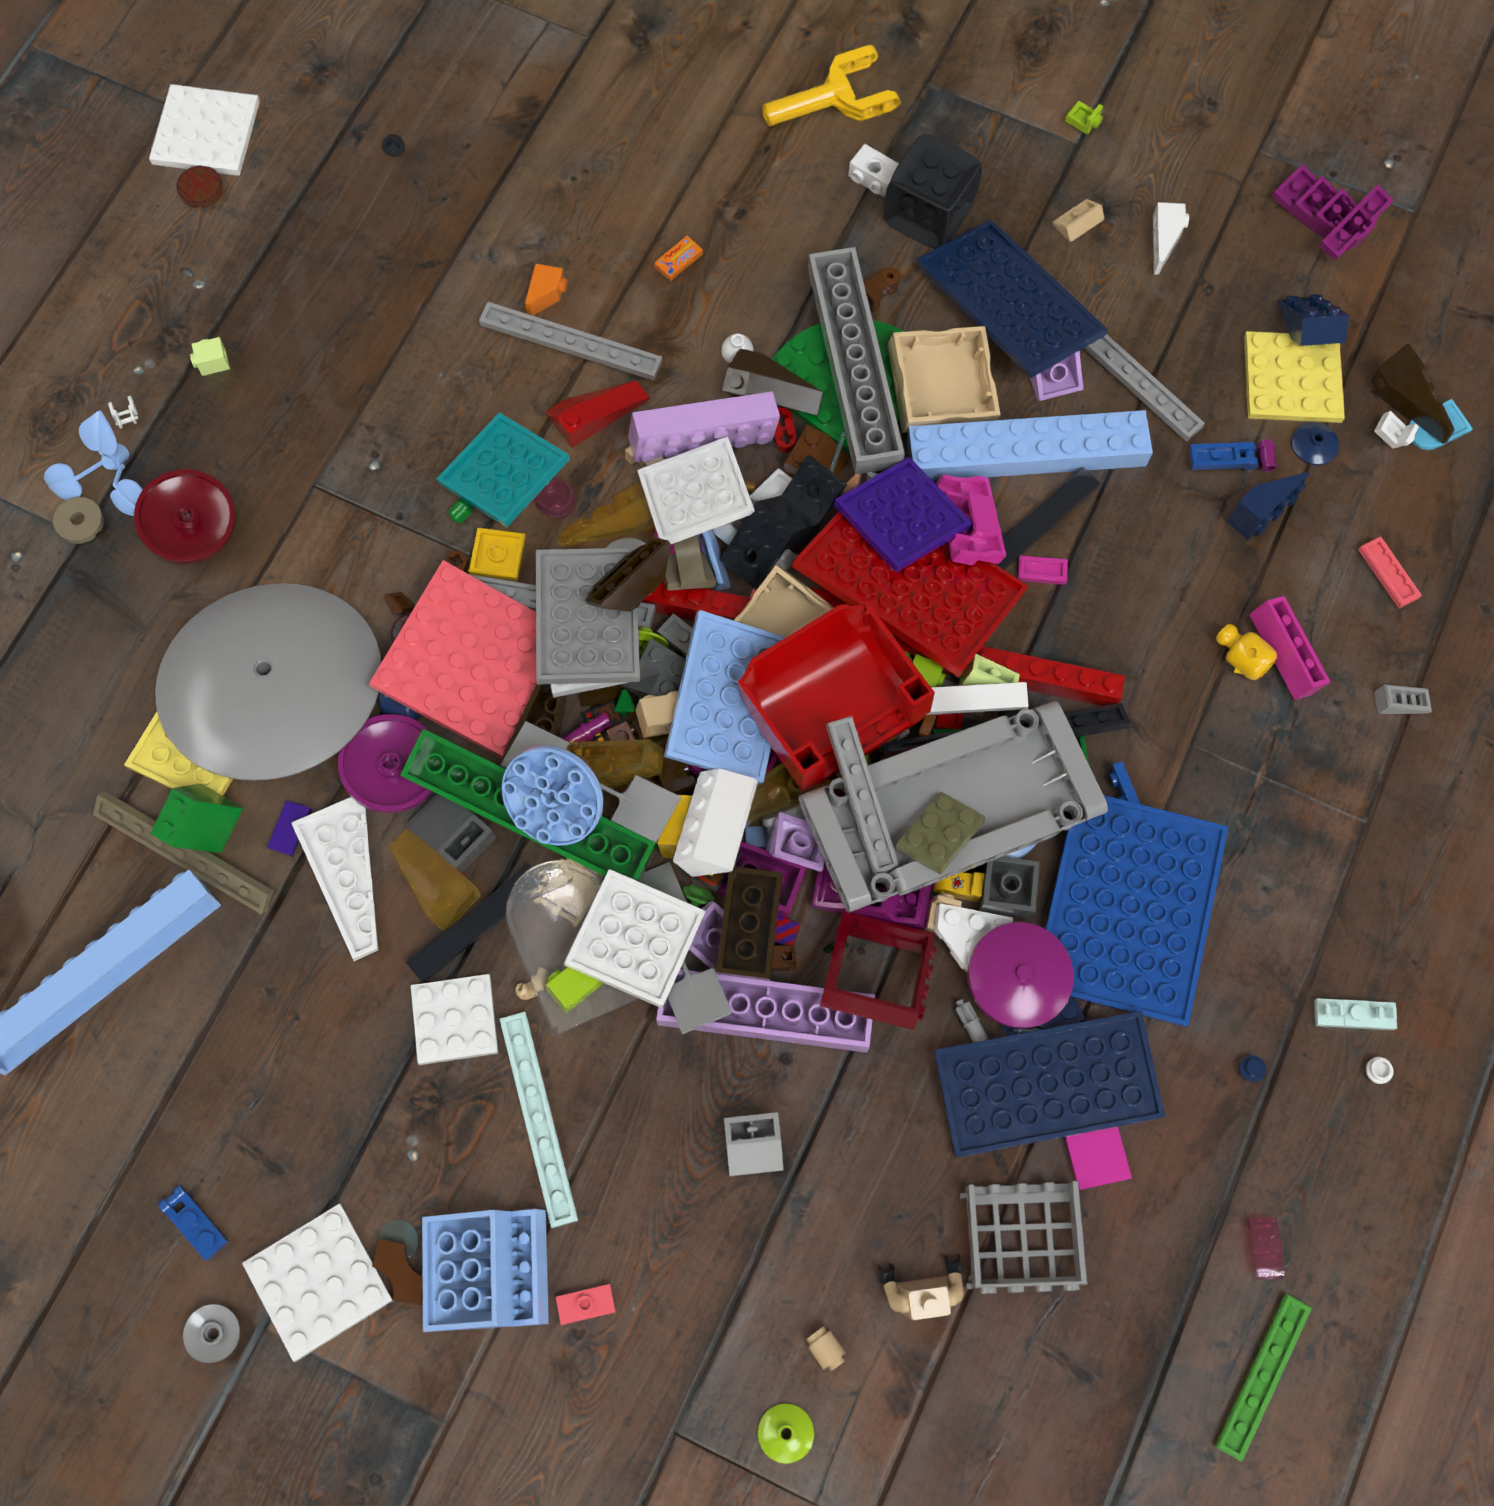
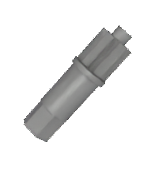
[954,999,989,1043]

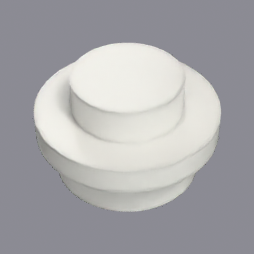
[1366,1057,1393,1084]

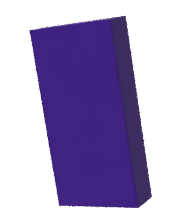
[267,800,312,857]

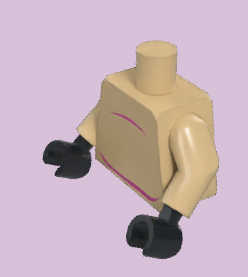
[878,1254,963,1320]

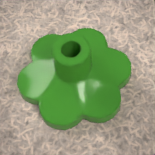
[683,885,714,908]

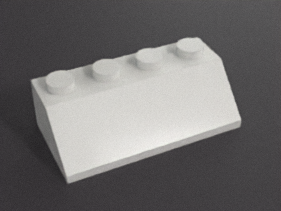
[673,768,758,877]

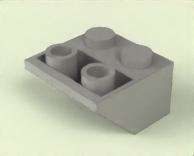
[724,1112,783,1177]

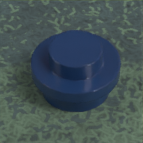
[1239,1055,1266,1082]

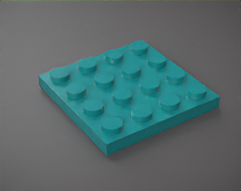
[436,412,570,528]

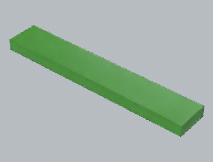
[1214,1294,1312,1462]

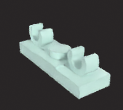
[1314,998,1397,1030]

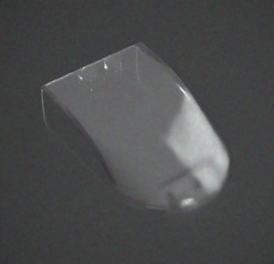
[506,860,639,1037]

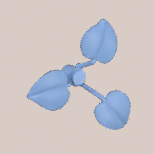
[44,410,143,516]

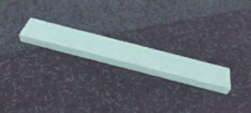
[500,1012,578,1228]

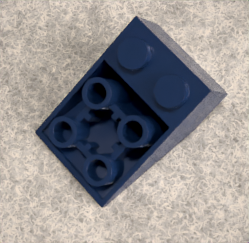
[1277,294,1349,346]
[1227,472,1309,541]

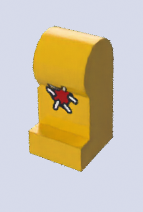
[933,872,985,902]

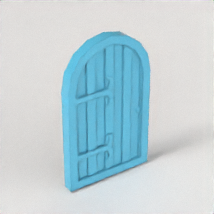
[1409,399,1473,450]

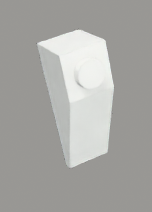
[1153,202,1189,275]

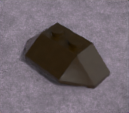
[585,537,671,612]

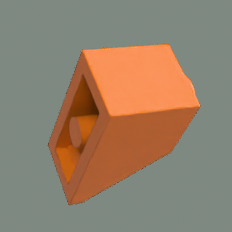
[525,264,567,316]

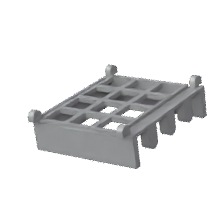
[960,1181,1087,1294]

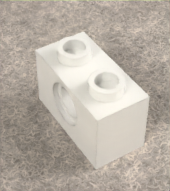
[848,144,899,198]

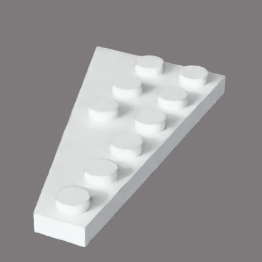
[292,797,378,961]

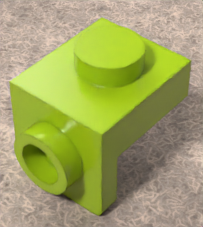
[1065,101,1103,134]

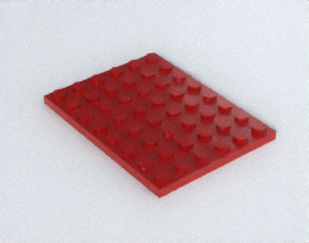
[791,512,1029,677]

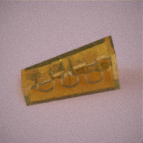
[566,739,665,791]

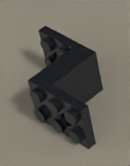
[720,455,847,590]

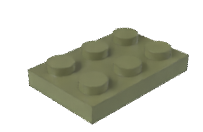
[896,792,985,875]

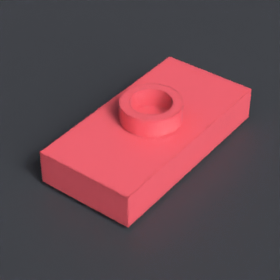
[556,1284,616,1325]

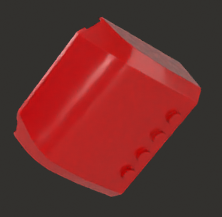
[738,602,935,792]

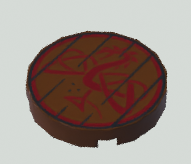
[176,165,223,208]

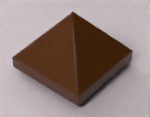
[384,592,415,615]

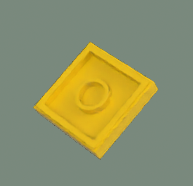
[469,528,526,581]

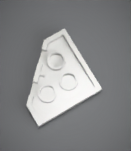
[934,903,1013,972]

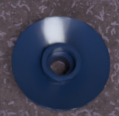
[1291,422,1339,465]

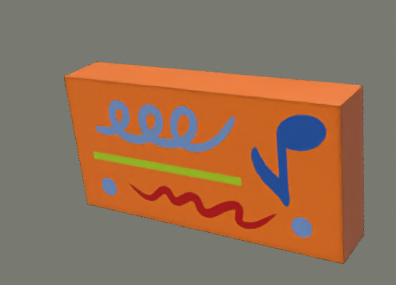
[654,236,703,281]

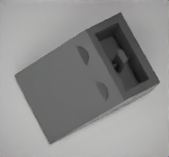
[405,793,496,875]

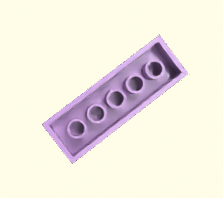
[628,391,780,462]

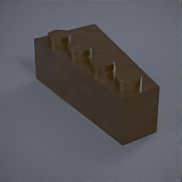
[500,684,567,764]

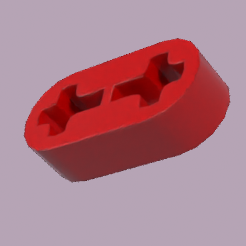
[774,408,797,453]

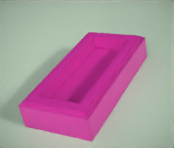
[1017,555,1068,585]

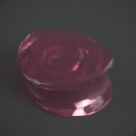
[535,476,576,518]

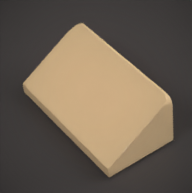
[1053,199,1104,242]

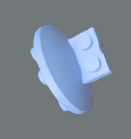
[502,745,603,845]

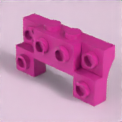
[936,474,1006,565]

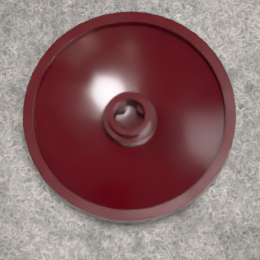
[134,469,236,564]

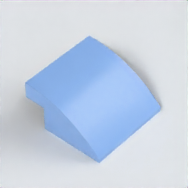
[422,1209,549,1332]

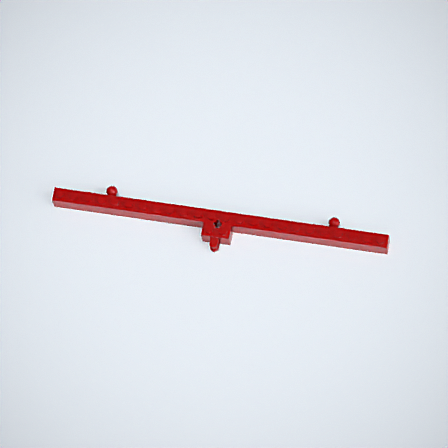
[642,581,1125,706]

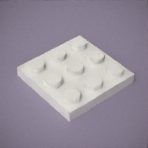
[411,974,499,1065]

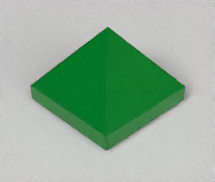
[614,689,636,718]

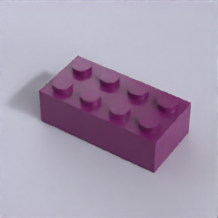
[691,841,807,919]

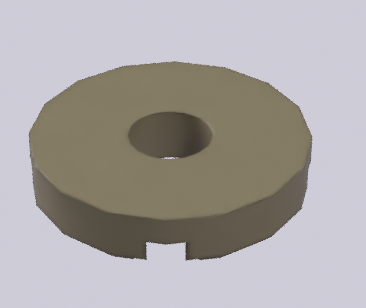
[53,497,104,544]

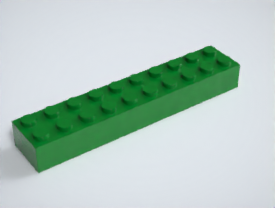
[400,729,658,882]

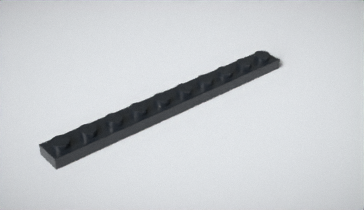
[881,703,1130,760]

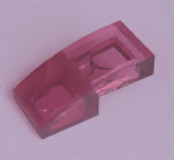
[1247,1218,1285,1279]

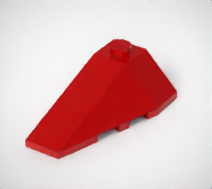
[545,380,650,448]

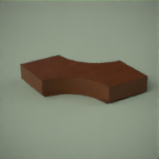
[372,1239,423,1305]

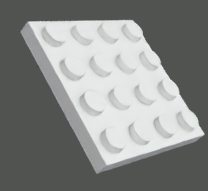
[149,84,260,176]
[637,436,755,544]
[564,869,706,1009]
[242,1204,393,1362]

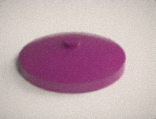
[338,714,433,813]
[967,922,1074,1029]

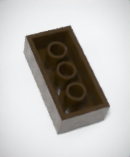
[716,867,783,981]

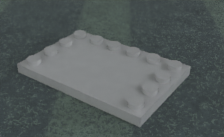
[536,548,640,684]

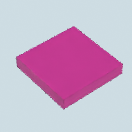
[1064,1127,1132,1190]

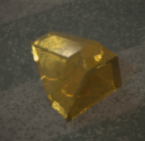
[557,481,654,547]
[389,829,481,932]

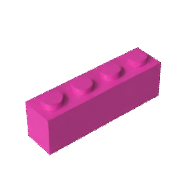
[1249,596,1330,700]

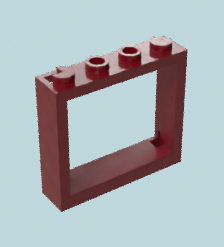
[820,911,937,1030]

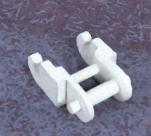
[108,396,138,429]

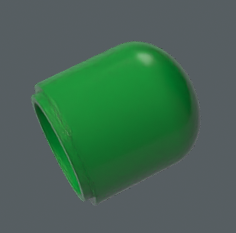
[448,499,473,523]

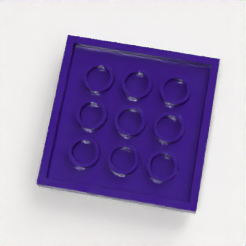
[834,457,972,573]

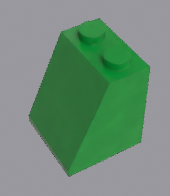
[150,783,244,853]

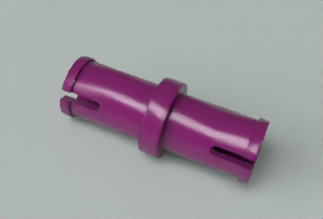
[561,712,612,751]

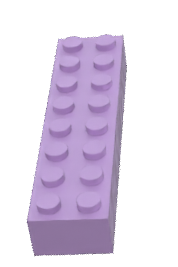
[657,969,875,1053]

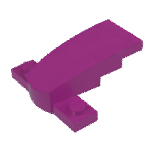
[1271,164,1394,261]

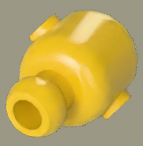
[1216,624,1277,680]

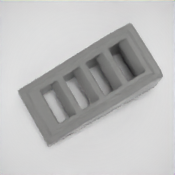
[1374,684,1432,714]

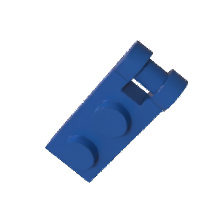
[1189,442,1259,470]
[1108,761,1147,828]
[157,1184,229,1261]

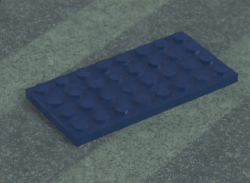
[917,219,1107,378]
[933,1011,1165,1158]

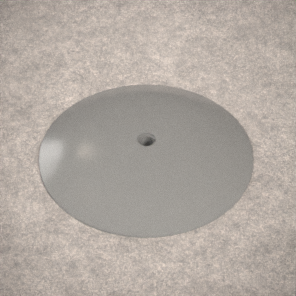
[155,583,382,781]

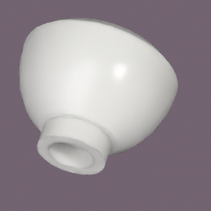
[721,334,754,363]

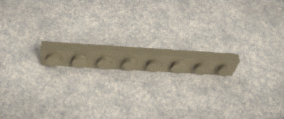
[93,791,274,915]

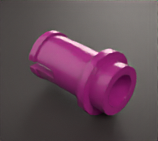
[1257,439,1278,472]

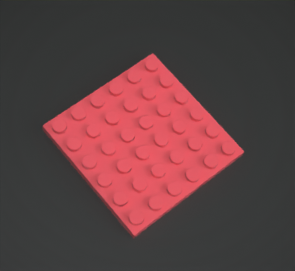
[369,560,537,759]

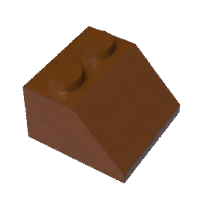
[784,425,848,493]

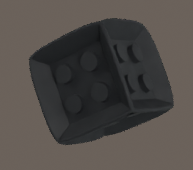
[883,134,982,249]

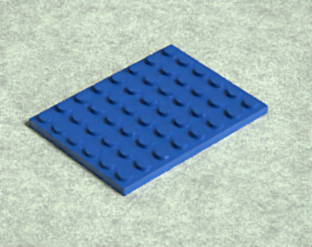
[1045,795,1228,1027]

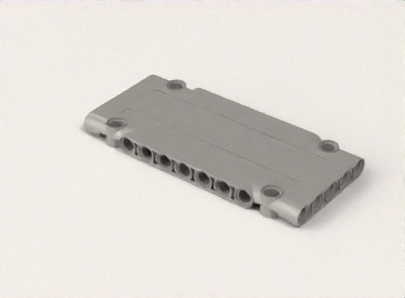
[799,701,1108,913]

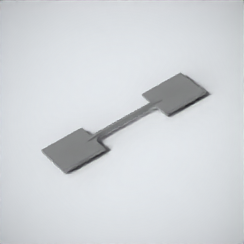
[501,721,681,843]
[640,862,732,1034]

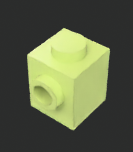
[190,337,230,376]

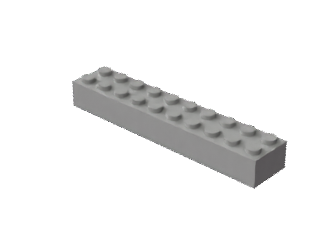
[808,247,905,474]

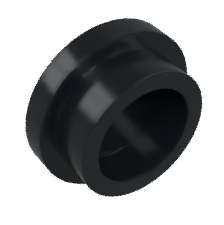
[382,134,405,156]

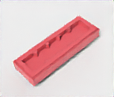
[1358,536,1422,609]

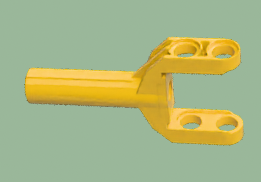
[762,45,901,126]

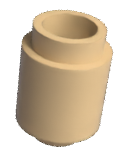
[806,1326,846,1371]

